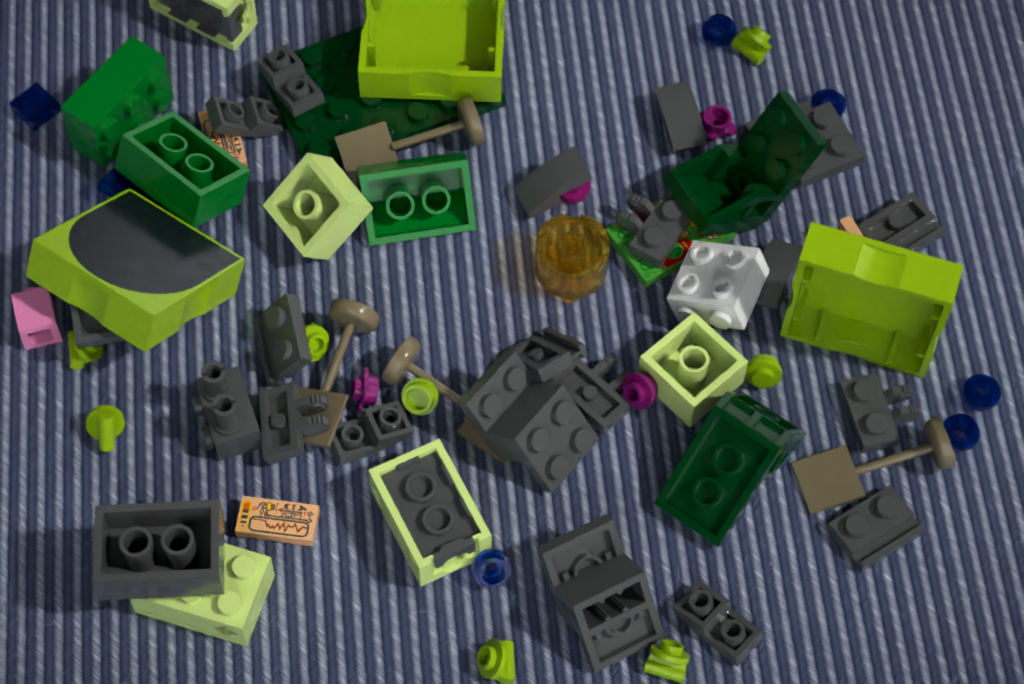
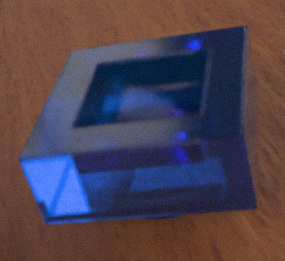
[10,82,61,131]

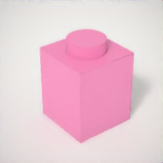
[11,287,63,350]

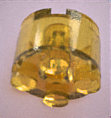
[534,214,610,303]

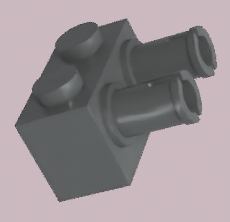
[191,361,262,461]

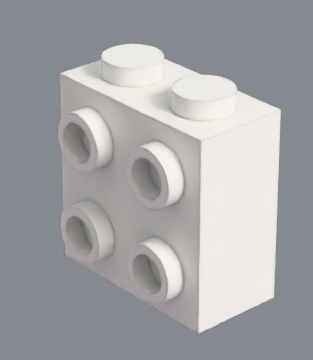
[666,240,770,330]

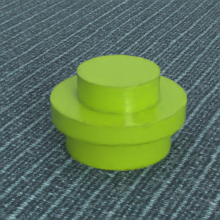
[745,354,782,388]
[401,377,439,416]

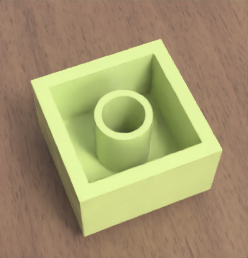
[263,152,373,260]
[638,312,748,427]

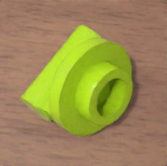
[731,24,773,66]
[305,322,329,362]
[68,330,103,370]
[85,405,125,452]
[476,638,515,684]
[643,639,690,684]

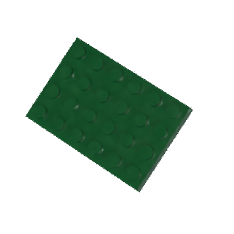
[257,26,506,168]

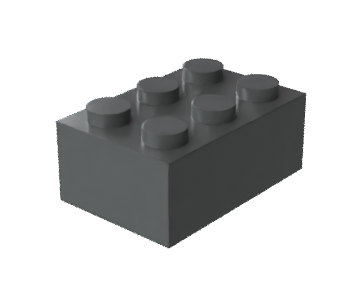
[93,499,224,601]

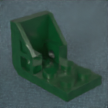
[663,92,827,234]
[654,392,806,547]

